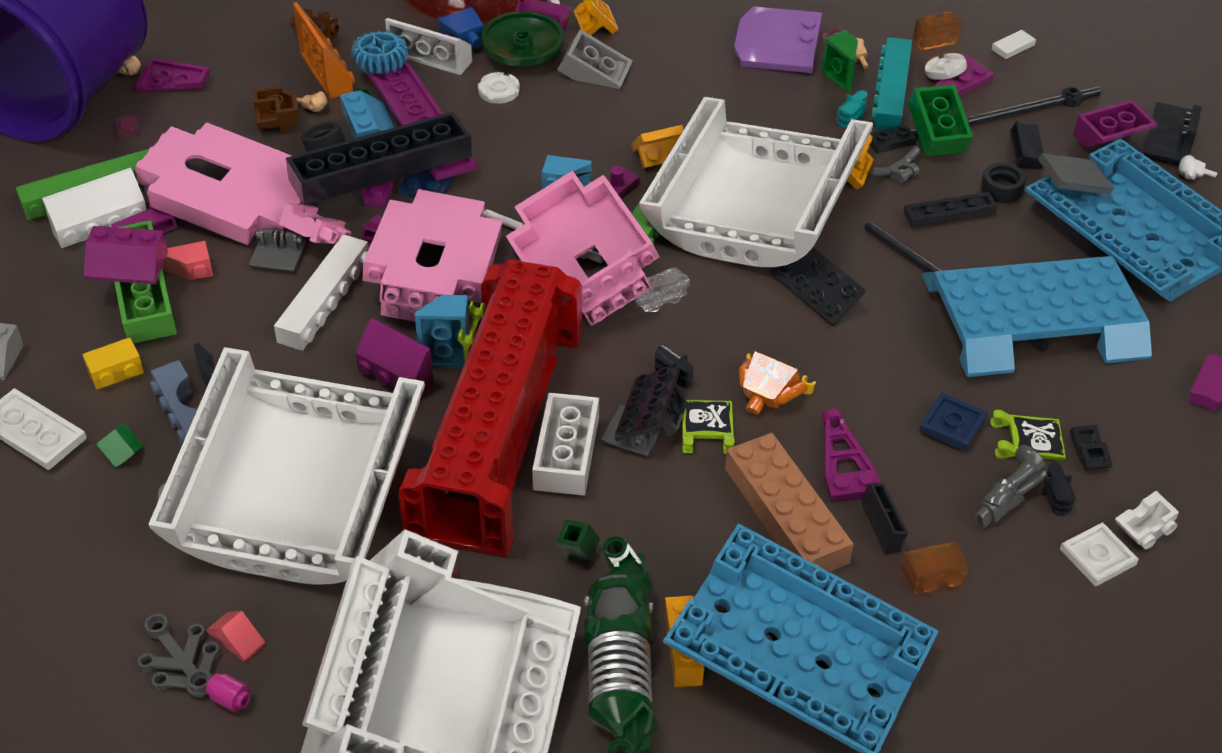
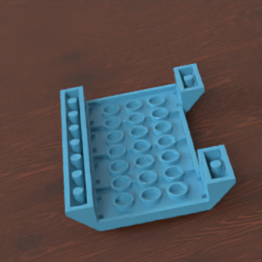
[922,256,1152,377]

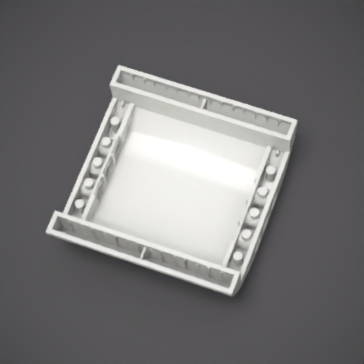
[639,97,873,267]
[148,347,425,584]

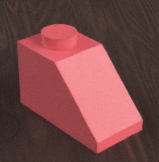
[162,241,213,281]

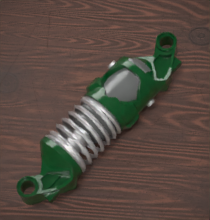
[584,536,658,753]

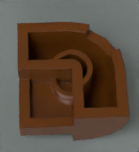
[252,86,299,133]

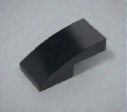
[194,342,215,387]
[1070,425,1112,470]

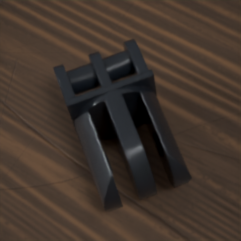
[654,345,694,389]
[1042,462,1076,516]

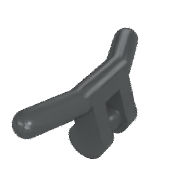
[870,146,921,184]

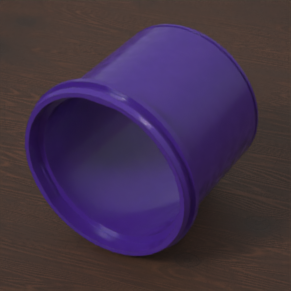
[0,0,148,142]

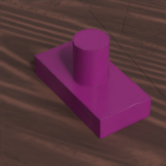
[607,166,640,198]

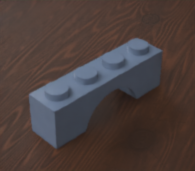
[150,360,198,445]

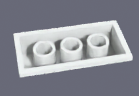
[385,18,472,75]
[42,168,147,248]

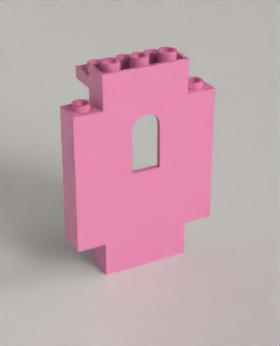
[135,122,310,245]
[506,170,659,326]
[363,189,502,322]

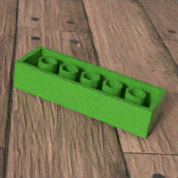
[114,220,177,344]

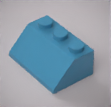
[340,90,395,139]
[415,295,470,368]

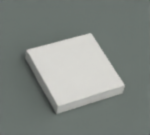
[1060,522,1139,587]

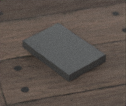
[1038,153,1114,195]

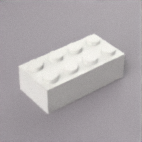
[532,393,599,496]

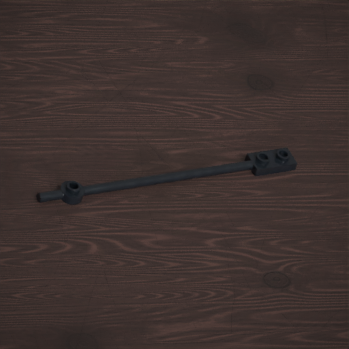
[870,87,1101,154]

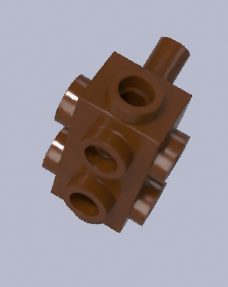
[290,9,339,40]

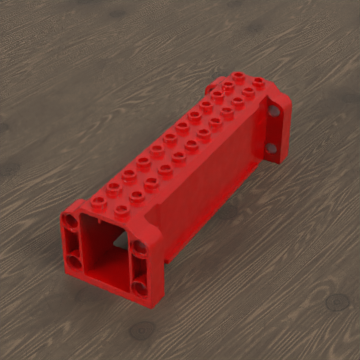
[398,259,582,559]

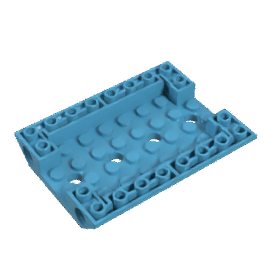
[1025,138,1222,301]
[663,523,939,753]

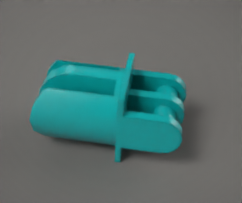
[837,90,867,128]

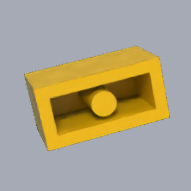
[82,337,144,390]

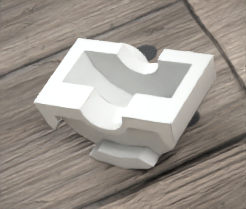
[1115,491,1179,549]

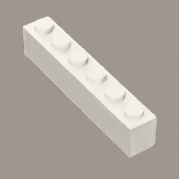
[274,235,369,351]

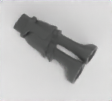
[975,445,1048,529]

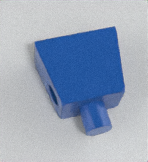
[438,7,484,49]

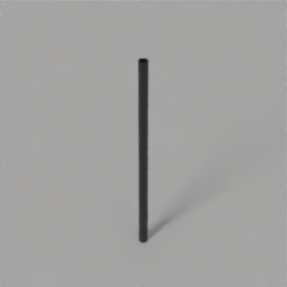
[864,221,1049,352]

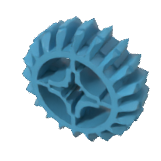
[351,31,408,75]

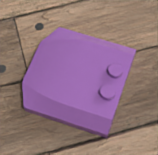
[734,7,823,73]

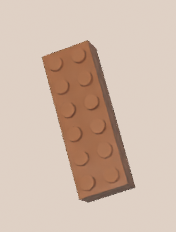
[725,433,853,572]

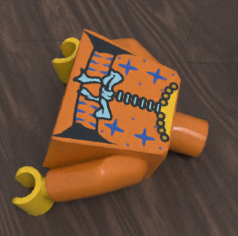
[739,351,816,415]

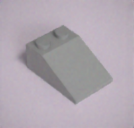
[557,29,633,89]

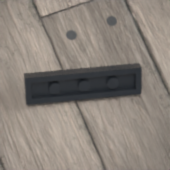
[904,191,997,227]

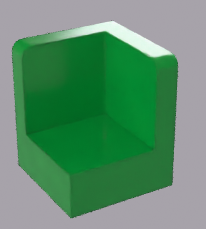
[97,423,144,467]

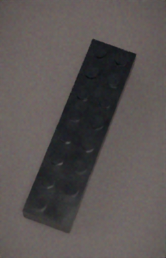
[286,112,472,205]

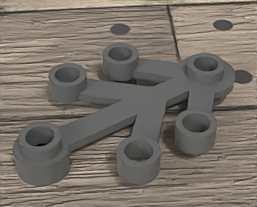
[137,614,221,697]

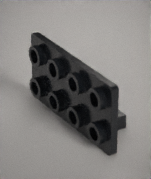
[1144,102,1202,164]
[771,247,866,325]
[614,366,687,441]

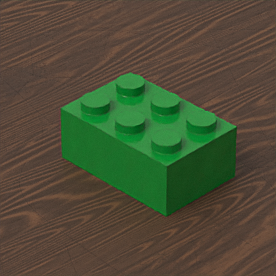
[908,85,973,157]

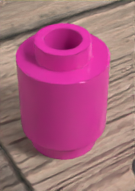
[206,673,251,712]

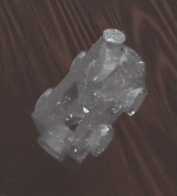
[634,267,690,312]

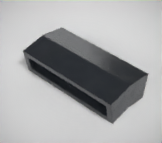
[1010,121,1044,169]
[861,483,909,555]

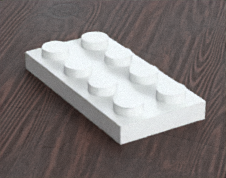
[0,388,87,470]

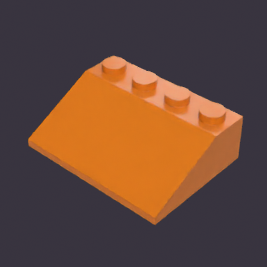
[293,2,355,99]

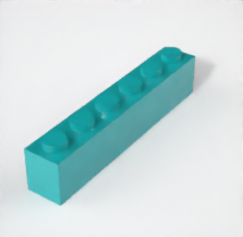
[871,37,912,131]

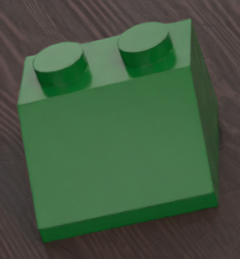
[822,30,858,93]

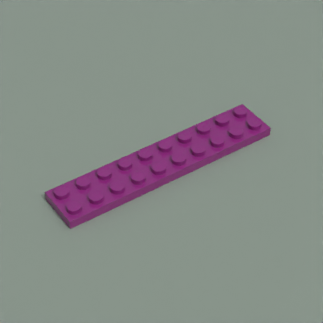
[366,60,477,181]

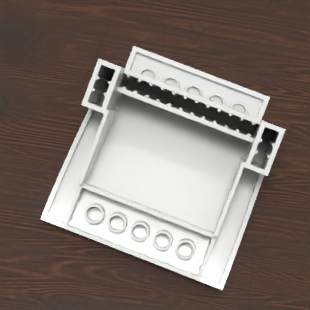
[301,530,581,753]

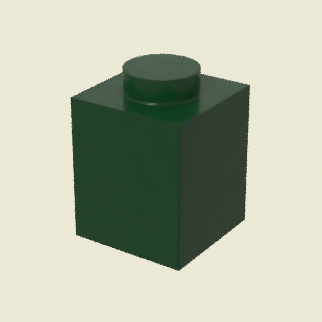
[556,519,600,562]

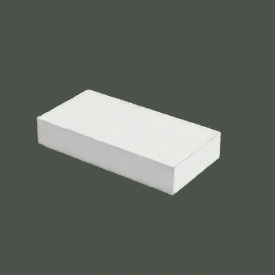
[992,30,1036,59]

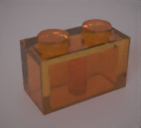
[913,11,962,50]
[902,541,969,594]

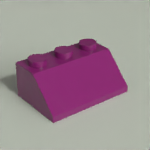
[1073,99,1158,148]
[84,226,168,284]
[355,318,434,394]

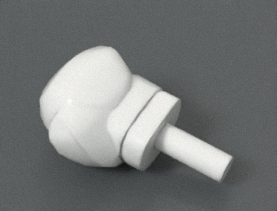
[1179,155,1217,180]

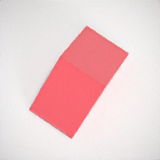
[206,611,266,663]

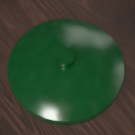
[482,11,564,67]

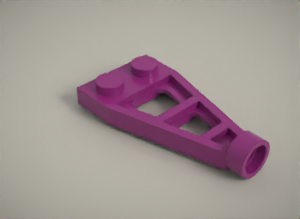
[822,408,880,502]

